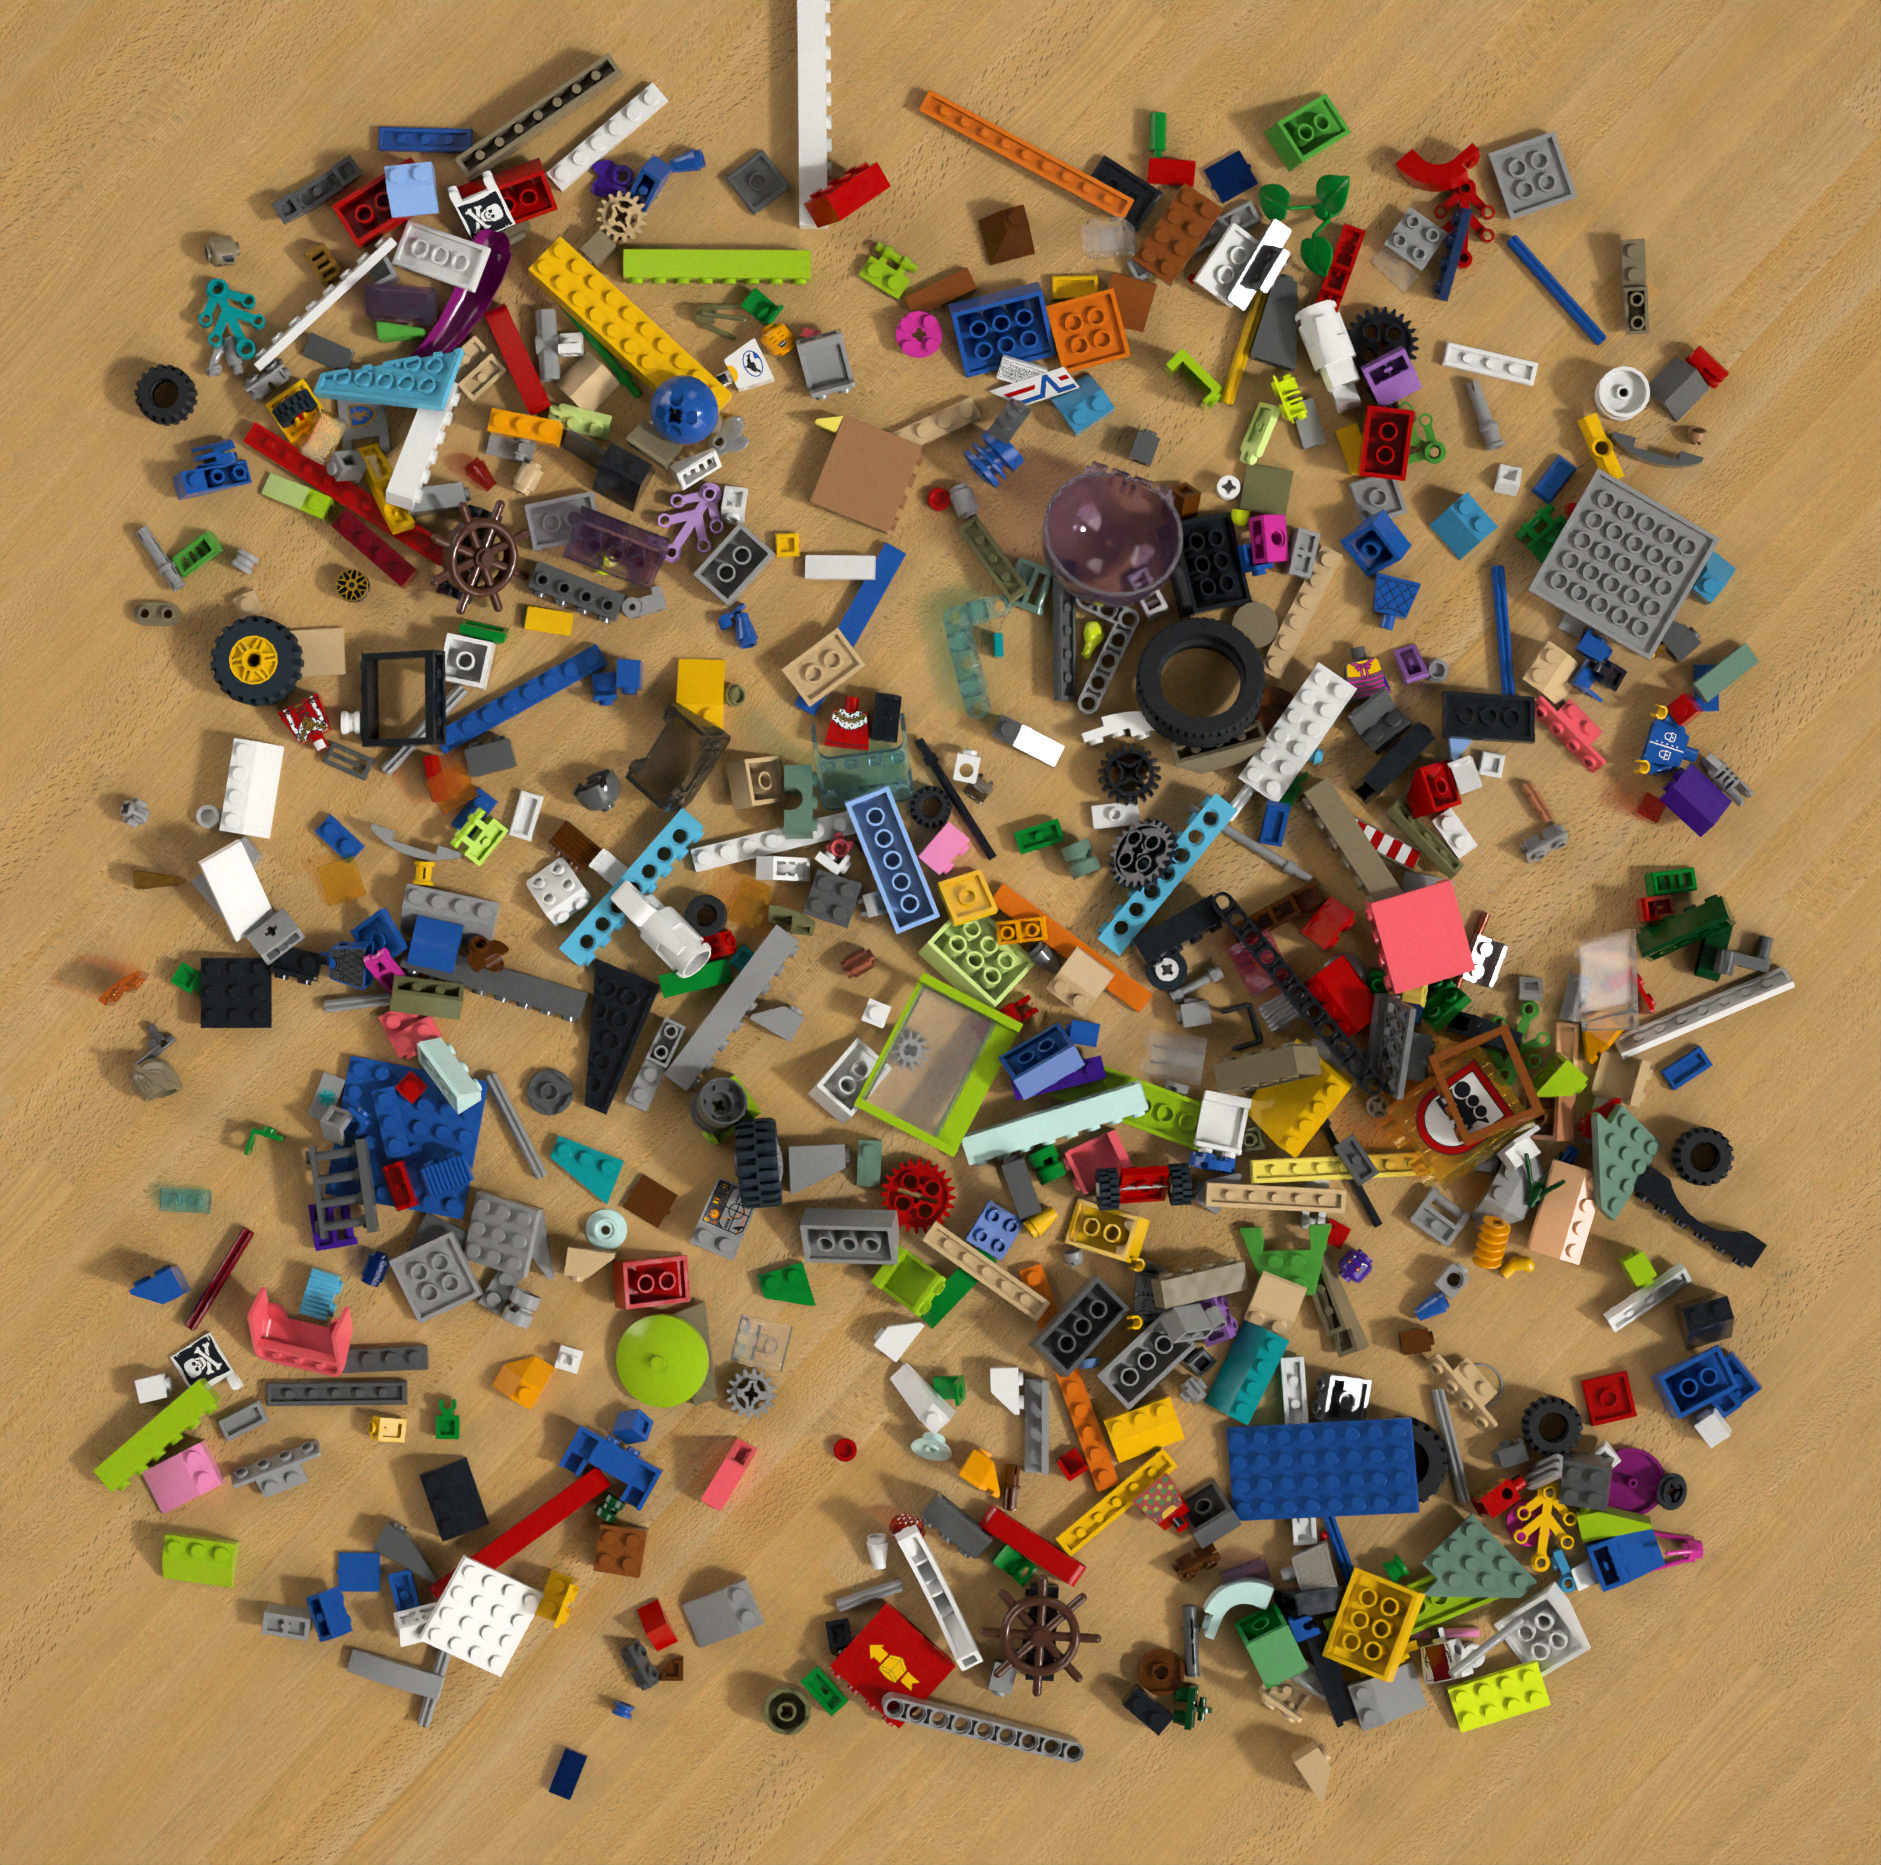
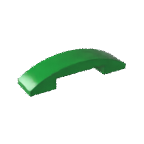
[921,1247,997,1329]

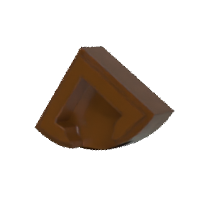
[660,1656,684,1681]

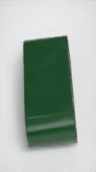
[1694,916,1734,982]

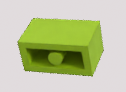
[1616,1248,1657,1288]

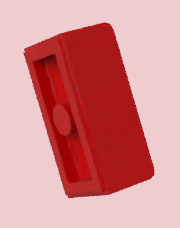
[1147,158,1196,187]

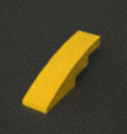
[356,443,415,535]

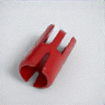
[1685,345,1729,389]

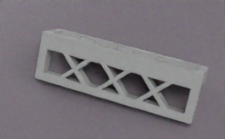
[1025,1378,1049,1475]

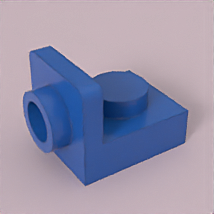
[591,672,618,706]

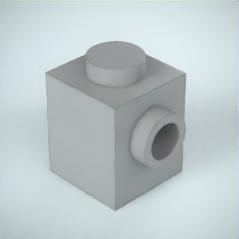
[1176,997,1212,1028]

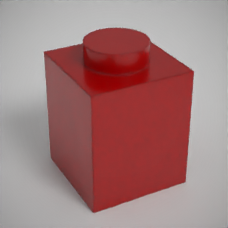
[1666,693,1704,726]

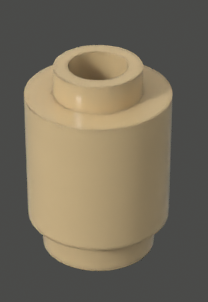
[512,460,544,496]

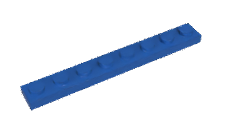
[439,644,608,755]

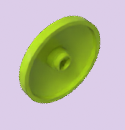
[616,1314,709,1408]

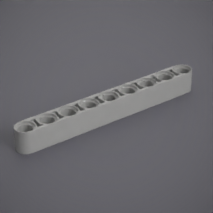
[881,1692,1084,1763]

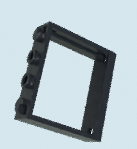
[360,650,446,748]

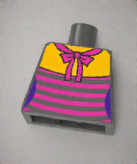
[1344,646,1391,703]

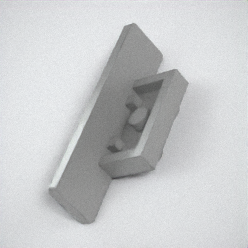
[231,1439,321,1498]

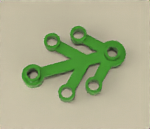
[1364,402,1446,466]
[1485,1000,1551,1087]

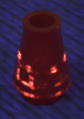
[463,456,497,492]

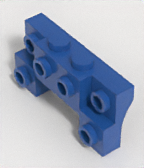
[558,1424,663,1511]

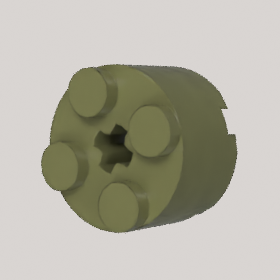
[763,1684,811,1735]

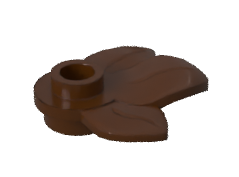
[467,935,509,972]

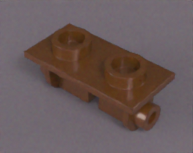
[1171,1543,1221,1581]

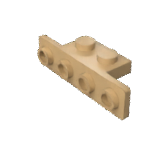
[1425,1353,1498,1433]

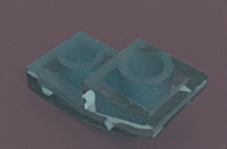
[159,1187,212,1214]

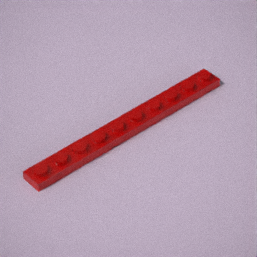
[243,422,444,567]

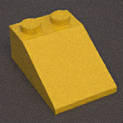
[675,659,726,730]
[1064,1198,1150,1265]

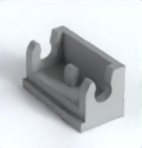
[1281,528,1321,579]
[261,1603,313,1641]

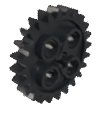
[1347,307,1419,376]
[1108,818,1179,892]

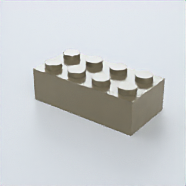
[1213,1042,1322,1093]

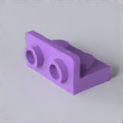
[1196,1295,1239,1347]

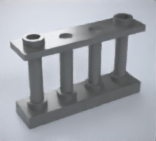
[306,1138,380,1239]

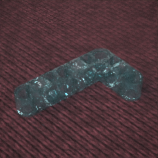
[943,595,1013,719]

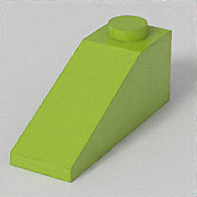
[261,473,335,522]
[1576,1506,1652,1543]

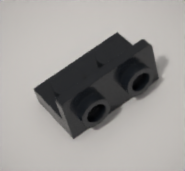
[270,947,322,985]

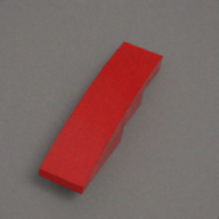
[1315,223,1366,313]

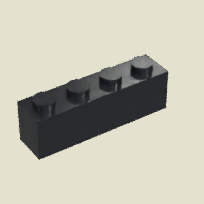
[1130,894,1224,968]

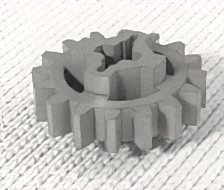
[726,1368,777,1419]

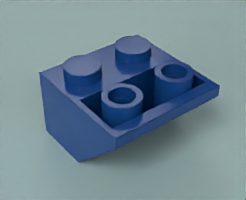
[129,1264,191,1304]

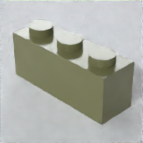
[389,975,464,1020]

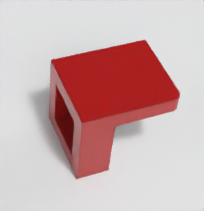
[1056,1447,1089,1482]

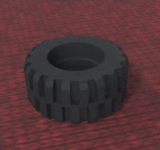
[1384,1415,1448,1503]

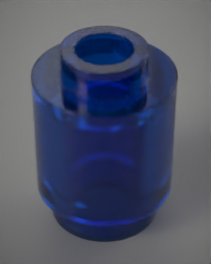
[361,1251,390,1287]

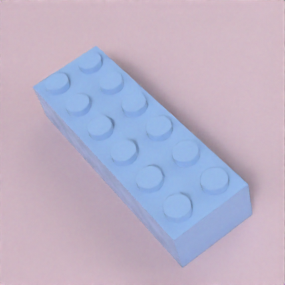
[844,784,940,934]

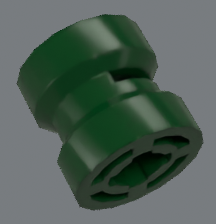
[594,1491,626,1524]

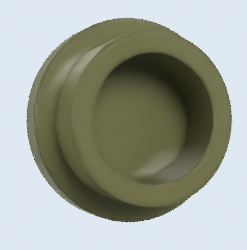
[724,684,746,707]

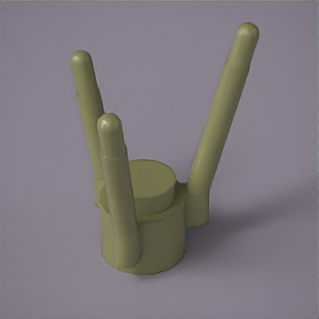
[696,303,747,340]

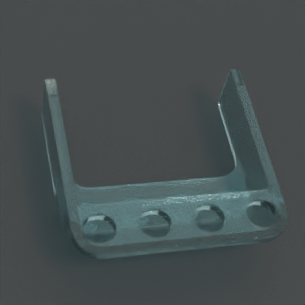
[811,713,914,810]

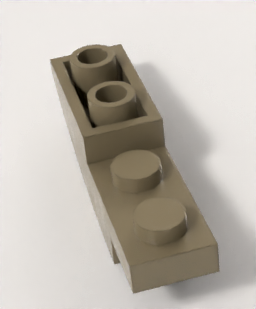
[1619,238,1649,335]

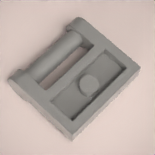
[1409,1186,1472,1248]

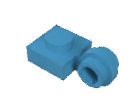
[1549,1547,1576,1593]

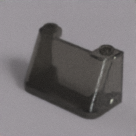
[625,703,731,812]

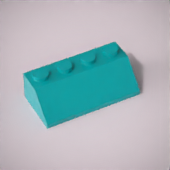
[1204,1320,1289,1425]

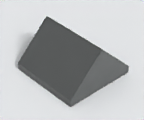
[1649,356,1710,422]

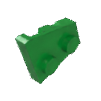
[758,1262,816,1306]

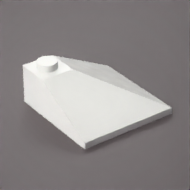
[1494,1582,1591,1677]

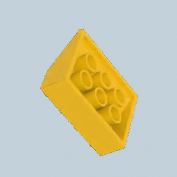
[1248,1038,1354,1158]
[1322,1567,1426,1682]

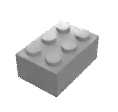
[693,522,776,608]

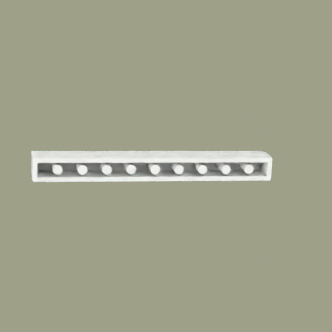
[797,0,832,229]

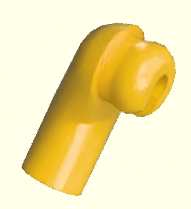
[1499,1256,1535,1279]

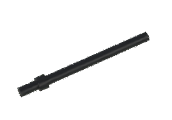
[915,737,997,860]
[1319,1118,1383,1228]

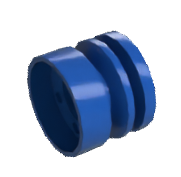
[963,429,1025,489]

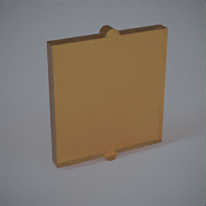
[424,762,479,815]

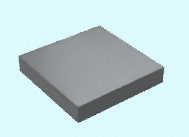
[1348,477,1408,523]

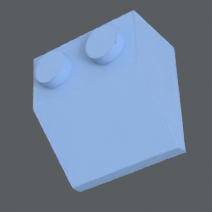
[384,162,439,218]

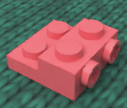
[378,1011,443,1060]

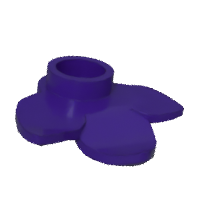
[591,160,634,202]

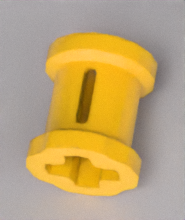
[412,861,435,886]

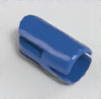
[191,439,237,469]

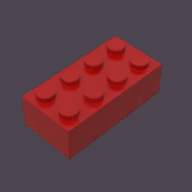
[332,157,439,250]

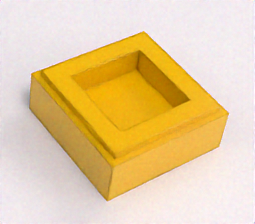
[775,533,800,558]

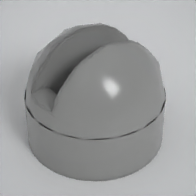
[1063,1248,1083,1267]

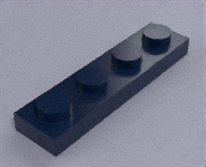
[1432,207,1473,302]

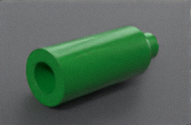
[1149,112,1167,158]

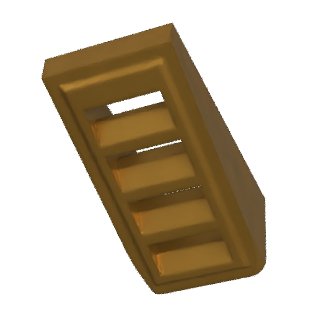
[303,242,343,289]
[133,870,185,890]

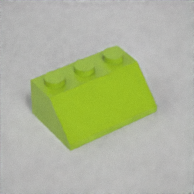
[1531,1052,1589,1097]
[162,1531,240,1588]

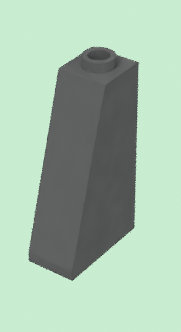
[1249,274,1298,372]

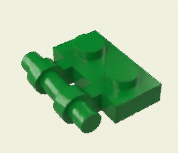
[1514,503,1567,563]

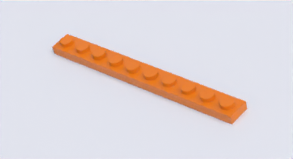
[919,90,1134,221]
[1019,1263,1120,1492]

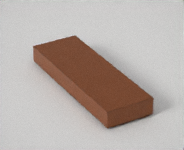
[904,268,977,313]

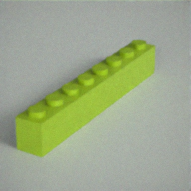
[623,249,811,286]

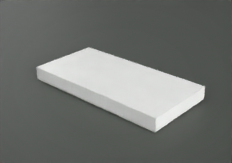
[392,220,491,293]
[198,839,274,942]

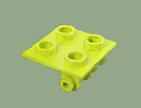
[1271,374,1308,424]

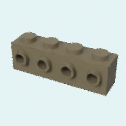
[1151,1257,1249,1309]

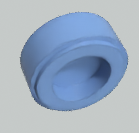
[1077,1357,1101,1369]

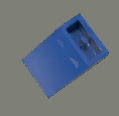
[1583,1529,1665,1592]

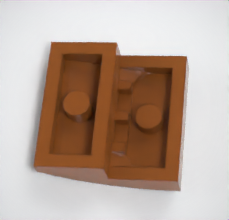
[1107,271,1157,332]

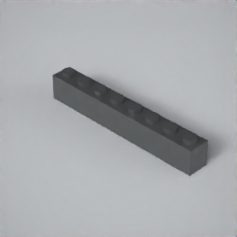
[400,940,589,1023]

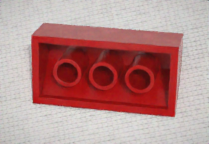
[457,158,558,241]

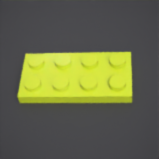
[1447,1659,1551,1733]

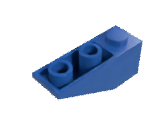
[173,460,252,501]

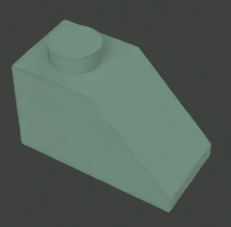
[857,1139,882,1187]

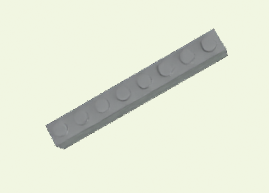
[664,924,800,1091]

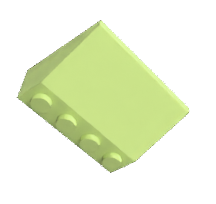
[918,916,1036,1009]

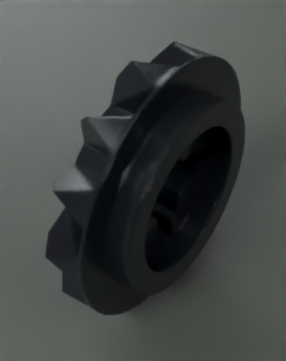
[1654,1473,1687,1510]

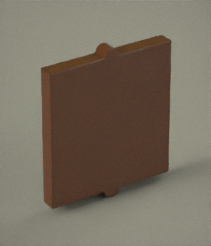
[623,1174,678,1228]

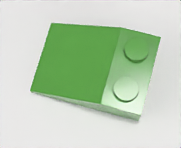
[1264,93,1351,172]

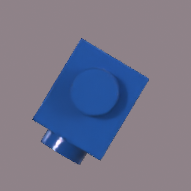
[1237,543,1274,576]

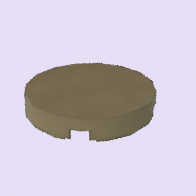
[1231,602,1278,648]

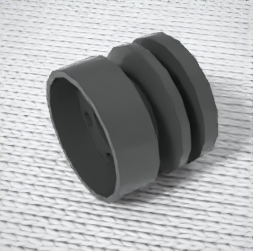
[690,1077,747,1134]

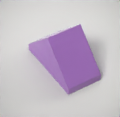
[1393,644,1429,685]

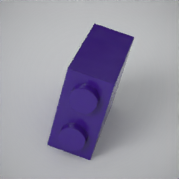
[1660,763,1732,838]

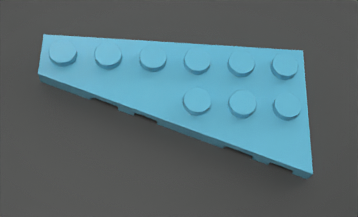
[314,347,464,411]

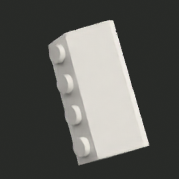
[219,738,284,839]

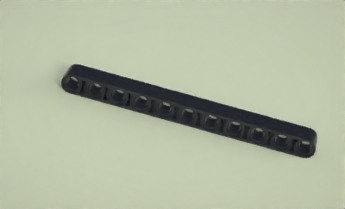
[1211,892,1384,1095]

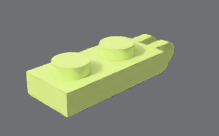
[1240,402,1281,465]
[548,404,613,440]

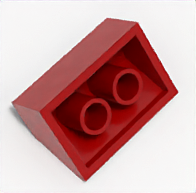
[1301,954,1375,1043]

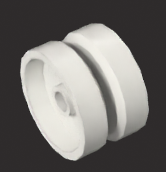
[1594,366,1650,422]

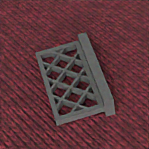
[1366,993,1417,1100]

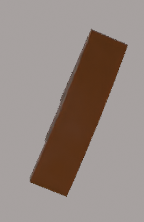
[1231,880,1325,947]

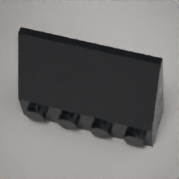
[1158,512,1252,619]

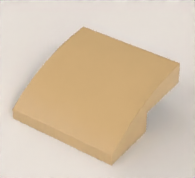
[454,335,507,401]

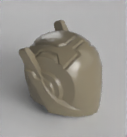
[129,1058,184,1102]

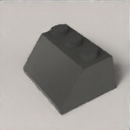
[920,1491,993,1559]

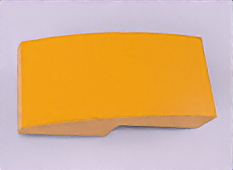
[996,916,1048,945]

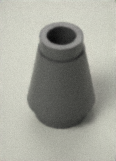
[1027,941,1062,974]

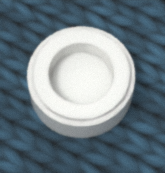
[196,805,221,828]

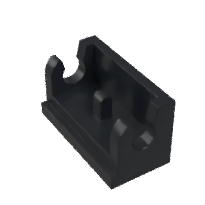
[871,693,902,743]

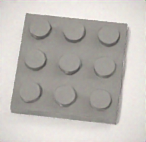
[1487,131,1577,221]
[464,1190,542,1278]
[389,1230,483,1324]

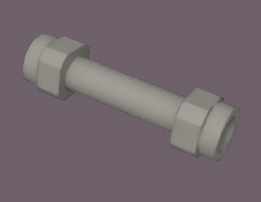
[1168,965,1224,1004]

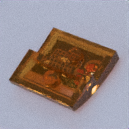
[98,971,150,1006]

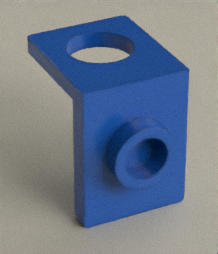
[1570,657,1603,702]
[343,1106,372,1142]

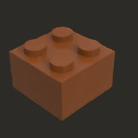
[593,1521,649,1578]

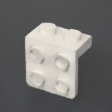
[526,857,594,926]

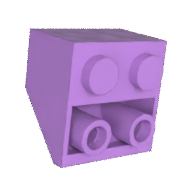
[1360,346,1422,407]

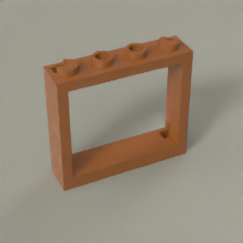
[1427,1024,1545,1146]

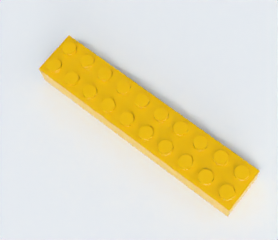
[528,236,732,414]

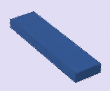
[378,127,473,153]

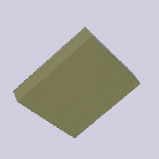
[1239,464,1293,516]

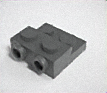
[1312,1372,1372,1422]

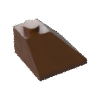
[978,204,1035,266]

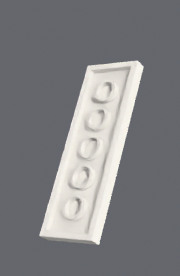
[1238,662,1357,802]

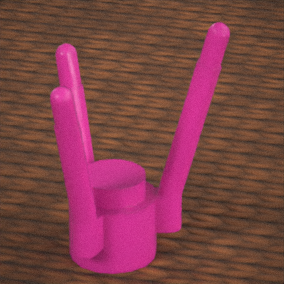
[1651,1531,1703,1572]

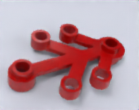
[1434,178,1495,270]

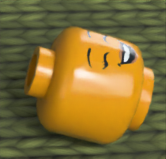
[760,322,795,357]

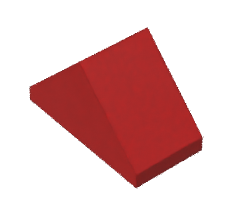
[1636,894,1675,922]
[637,1599,679,1652]

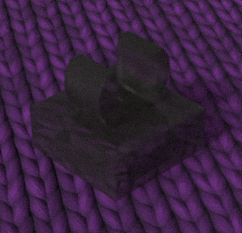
[962,773,993,805]

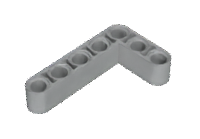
[1075,588,1139,715]

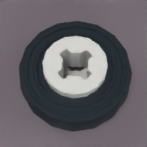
[1146,953,1188,991]

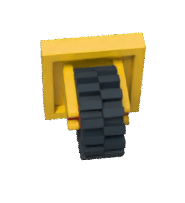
[265,379,331,444]

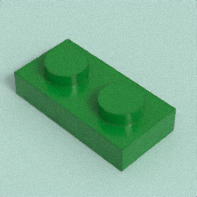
[1014,818,1065,855]

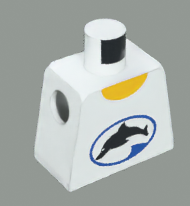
[716,338,775,392]

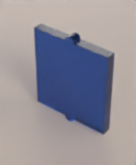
[1204,150,1258,204]

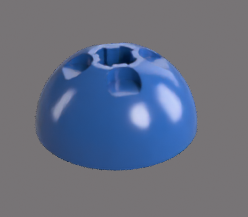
[650,375,718,445]

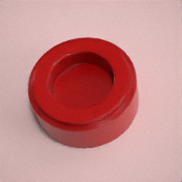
[927,487,951,512]
[833,1438,857,1462]

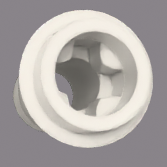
[866,1533,889,1570]

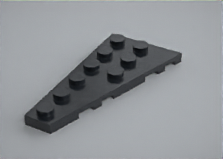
[584,958,661,1115]

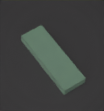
[1691,643,1759,703]

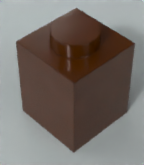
[1398,1326,1434,1355]

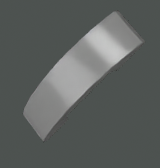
[370,824,463,861]

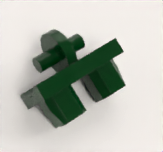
[1173,1684,1212,1730]

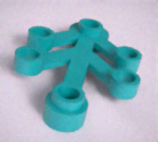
[198,279,266,360]

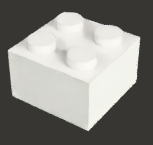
[443,633,496,690]

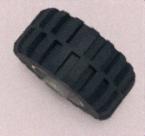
[734,1117,783,1209]

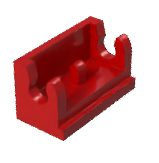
[382,1160,419,1212]

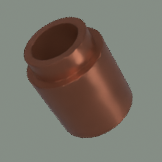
[840,947,877,979]

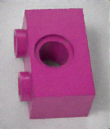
[1248,514,1290,565]

